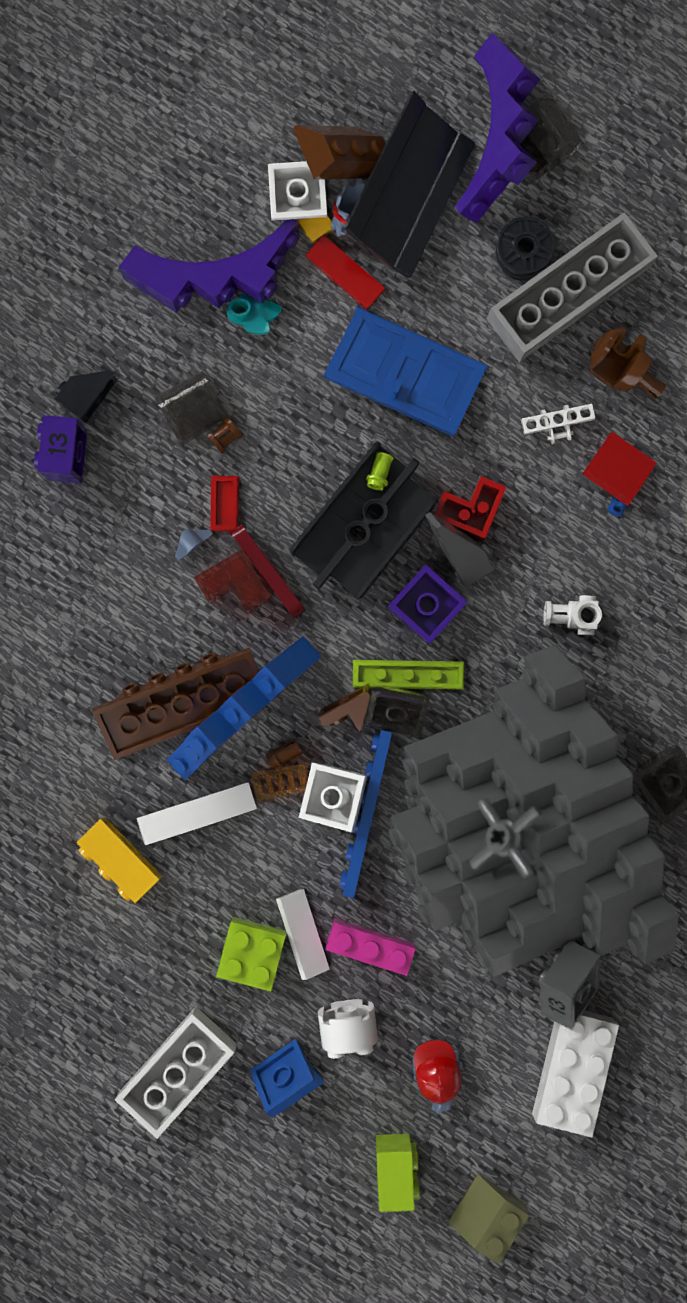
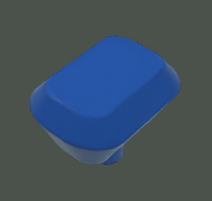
[608,497,627,517]

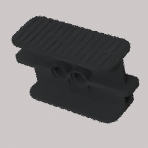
[290,441,439,600]

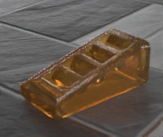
[251,762,308,801]

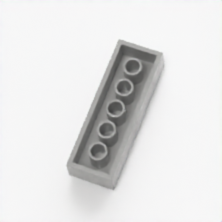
[487,212,658,362]

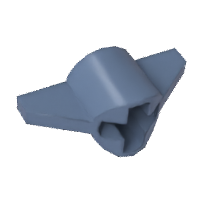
[175,529,213,562]

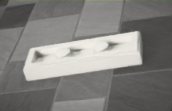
[276,889,330,980]

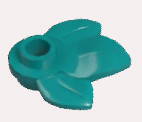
[227,293,282,335]

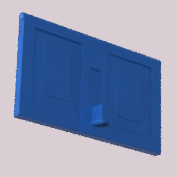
[323,307,488,437]

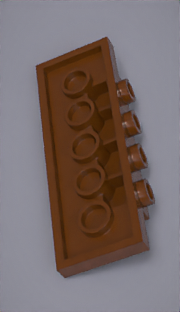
[92,647,259,760]

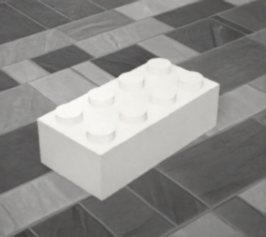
[115,1007,237,1139]
[532,1011,619,1137]

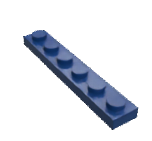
[339,730,392,898]

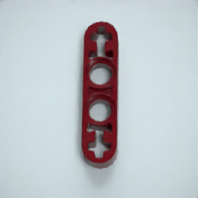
[230,525,306,619]

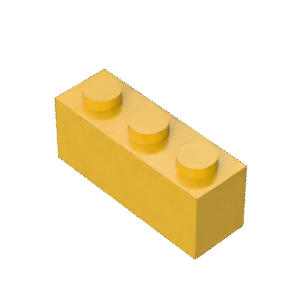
[76,817,163,903]

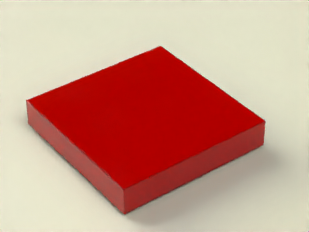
[582,431,657,506]

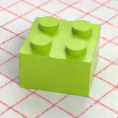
[216,917,287,992]
[376,1134,419,1212]

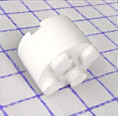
[318,999,378,1058]

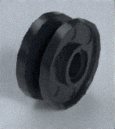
[495,216,555,281]

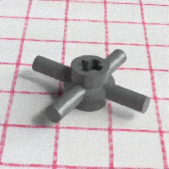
[469,798,542,879]

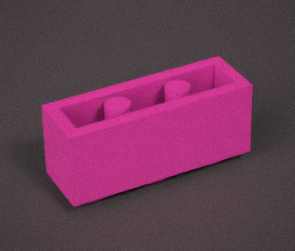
[326,918,416,976]

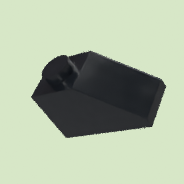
[54,370,118,423]

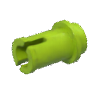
[366,452,393,491]

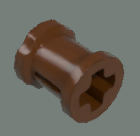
[206,417,243,454]

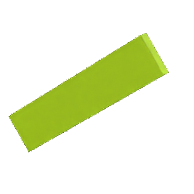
[353,660,464,689]

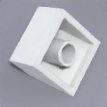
[268,161,327,220]

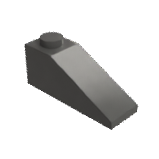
[425,512,494,588]

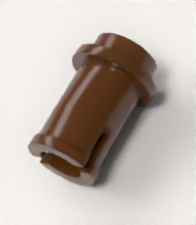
[265,738,303,769]

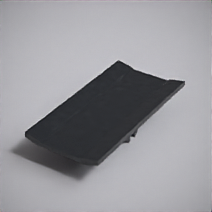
[344,90,475,278]

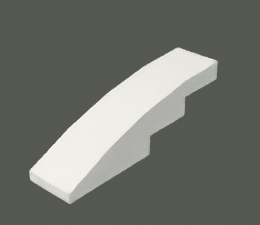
[136,782,257,845]

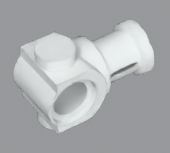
[543,595,602,636]

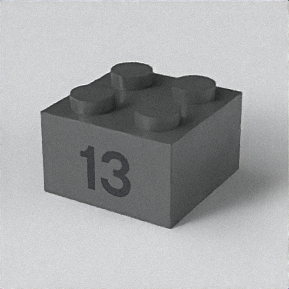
[539,940,600,1030]

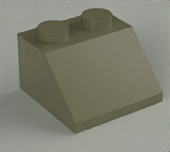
[448,1173,530,1265]

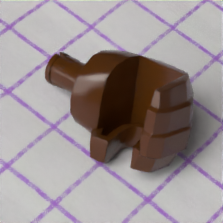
[590,327,666,399]

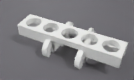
[521,404,595,444]

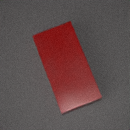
[210,476,239,532]

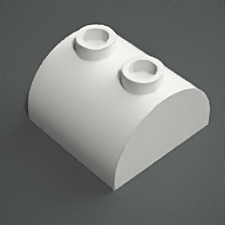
[299,763,367,832]

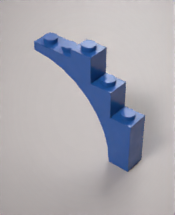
[167,636,322,780]

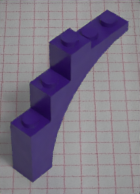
[455,33,541,223]
[119,219,300,313]

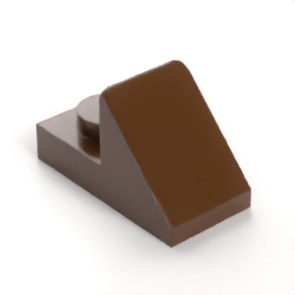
[319,684,371,732]

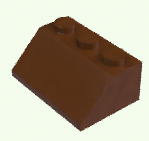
[293,125,386,180]

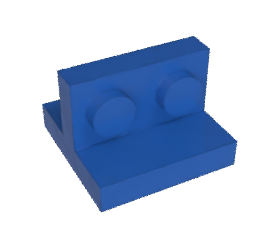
[249,1039,324,1118]

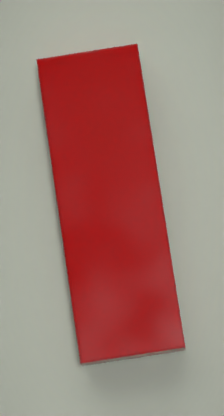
[306,235,385,310]

